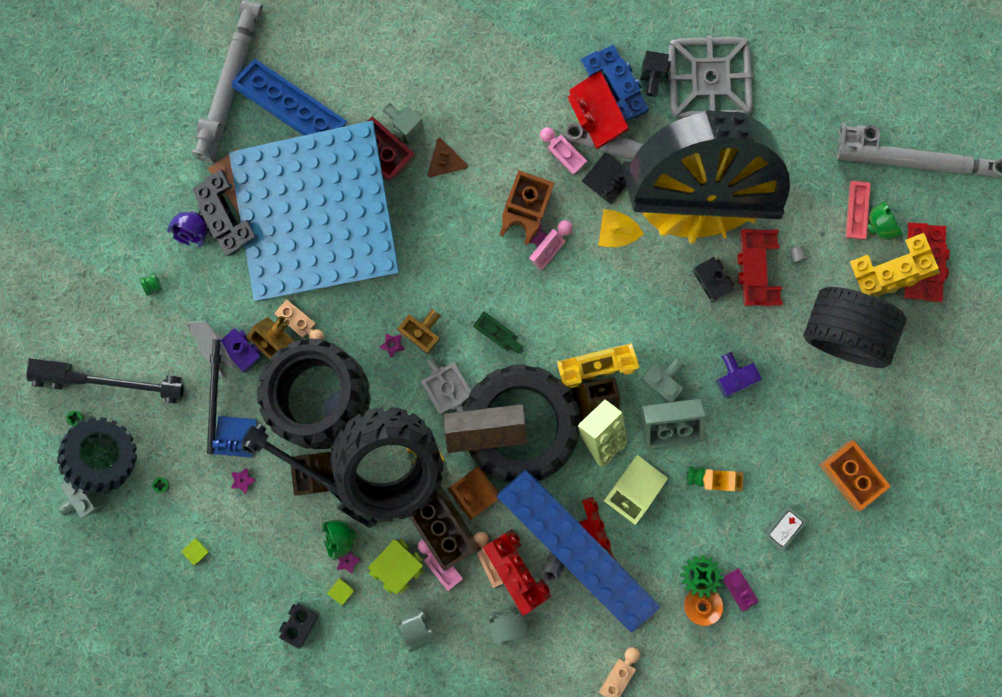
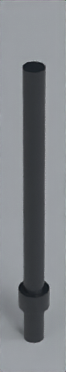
[207,339,222,454]

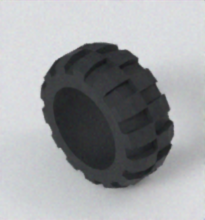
[463,364,580,483]

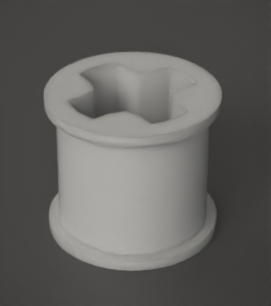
[789,246,807,263]

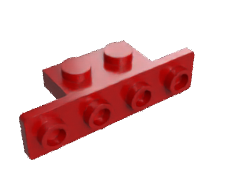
[579,497,616,560]

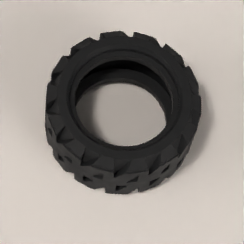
[257,338,371,450]
[331,407,443,522]

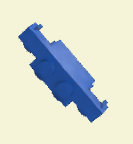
[580,44,649,121]

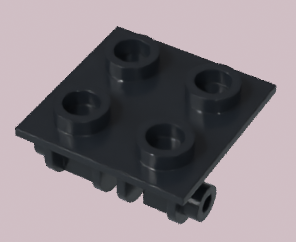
[582,152,627,205]

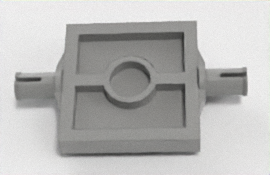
[421,358,471,415]

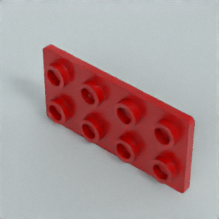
[568,71,629,149]

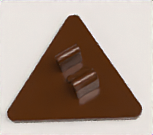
[427,138,468,178]

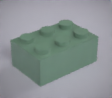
[642,399,705,449]

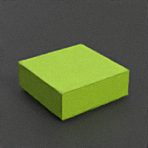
[181,538,209,566]
[327,578,355,606]

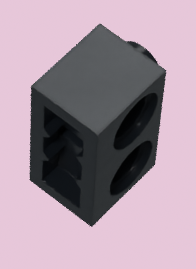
[278,602,320,649]

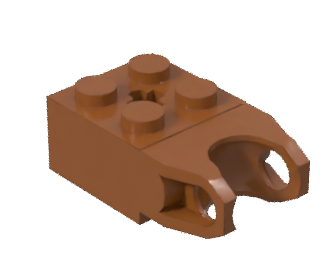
[499,170,554,246]

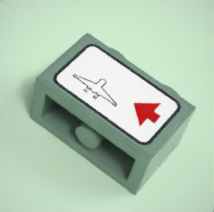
[762,506,807,551]

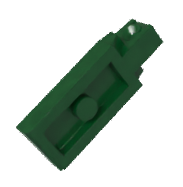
[473,311,523,354]

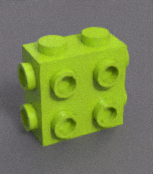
[368,538,424,595]

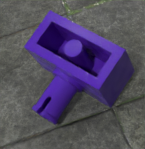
[221,328,262,373]
[716,351,762,397]

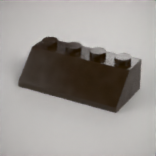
[444,404,528,453]
[409,485,480,571]

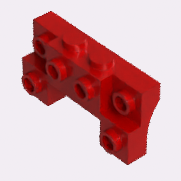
[903,222,950,303]
[737,229,783,307]
[482,529,552,616]

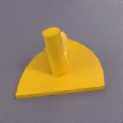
[598,209,644,247]

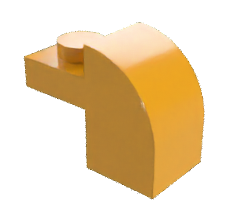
[703,470,744,492]

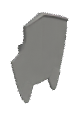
[188,322,234,377]

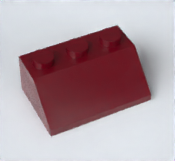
[368,116,415,181]

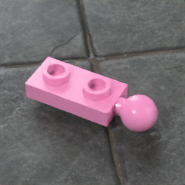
[540,127,587,176]
[529,220,573,270]
[418,539,463,591]

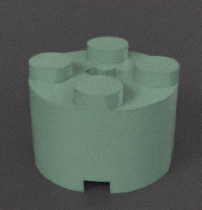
[394,607,434,653]
[485,607,529,646]

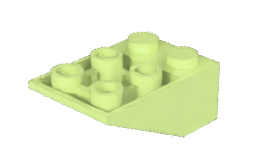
[578,400,627,467]
[603,455,668,525]

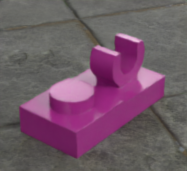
[723,568,759,612]

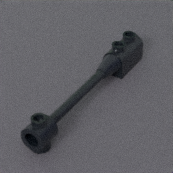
[26,358,184,404]
[241,424,378,528]

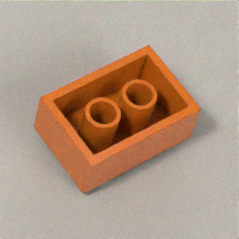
[819,440,891,511]

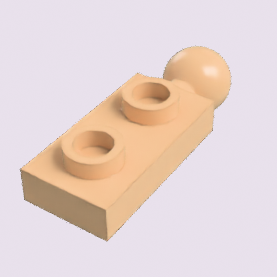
[274,299,324,340]
[474,532,503,588]
[599,647,640,697]

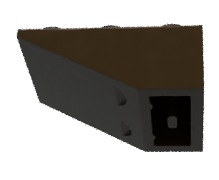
[572,377,620,423]
[290,452,335,496]

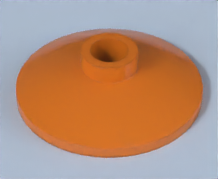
[684,587,723,626]

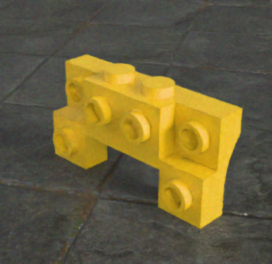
[850,233,940,297]
[557,343,639,388]

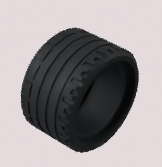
[803,287,907,368]

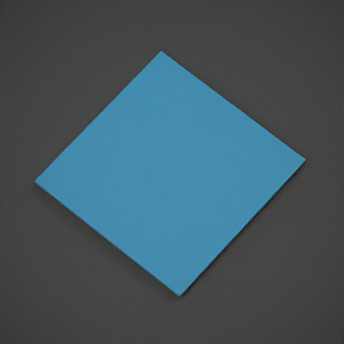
[229,121,400,301]

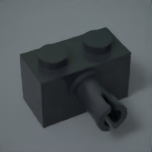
[640,51,671,97]
[692,257,734,303]

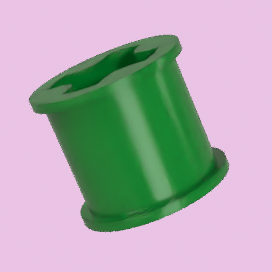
[66,411,84,426]
[152,477,169,493]

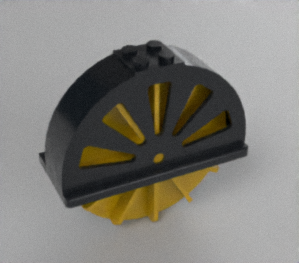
[622,110,790,244]

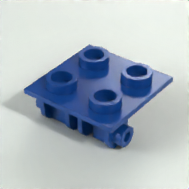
[213,416,257,458]

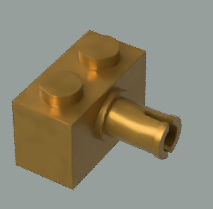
[397,309,441,355]
[246,316,295,361]

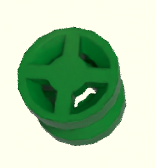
[140,273,162,296]
[686,466,705,487]

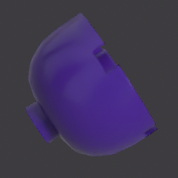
[167,211,207,247]

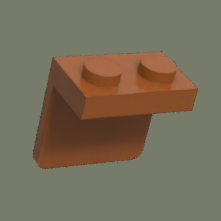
[448,467,499,520]

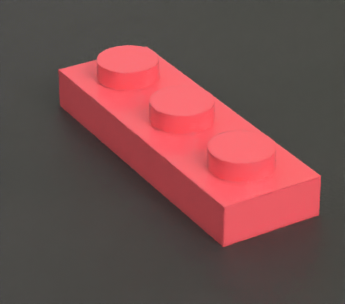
[846,181,871,240]

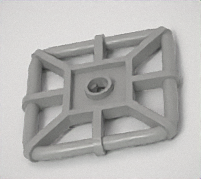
[667,35,754,119]

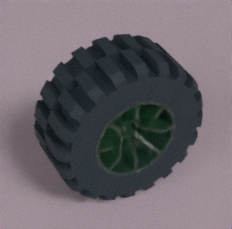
[57,417,137,496]

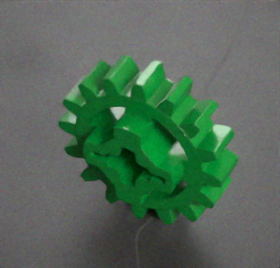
[680,555,723,598]

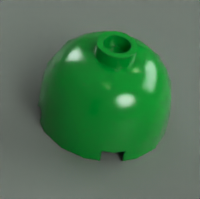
[867,201,903,240]
[322,520,356,560]

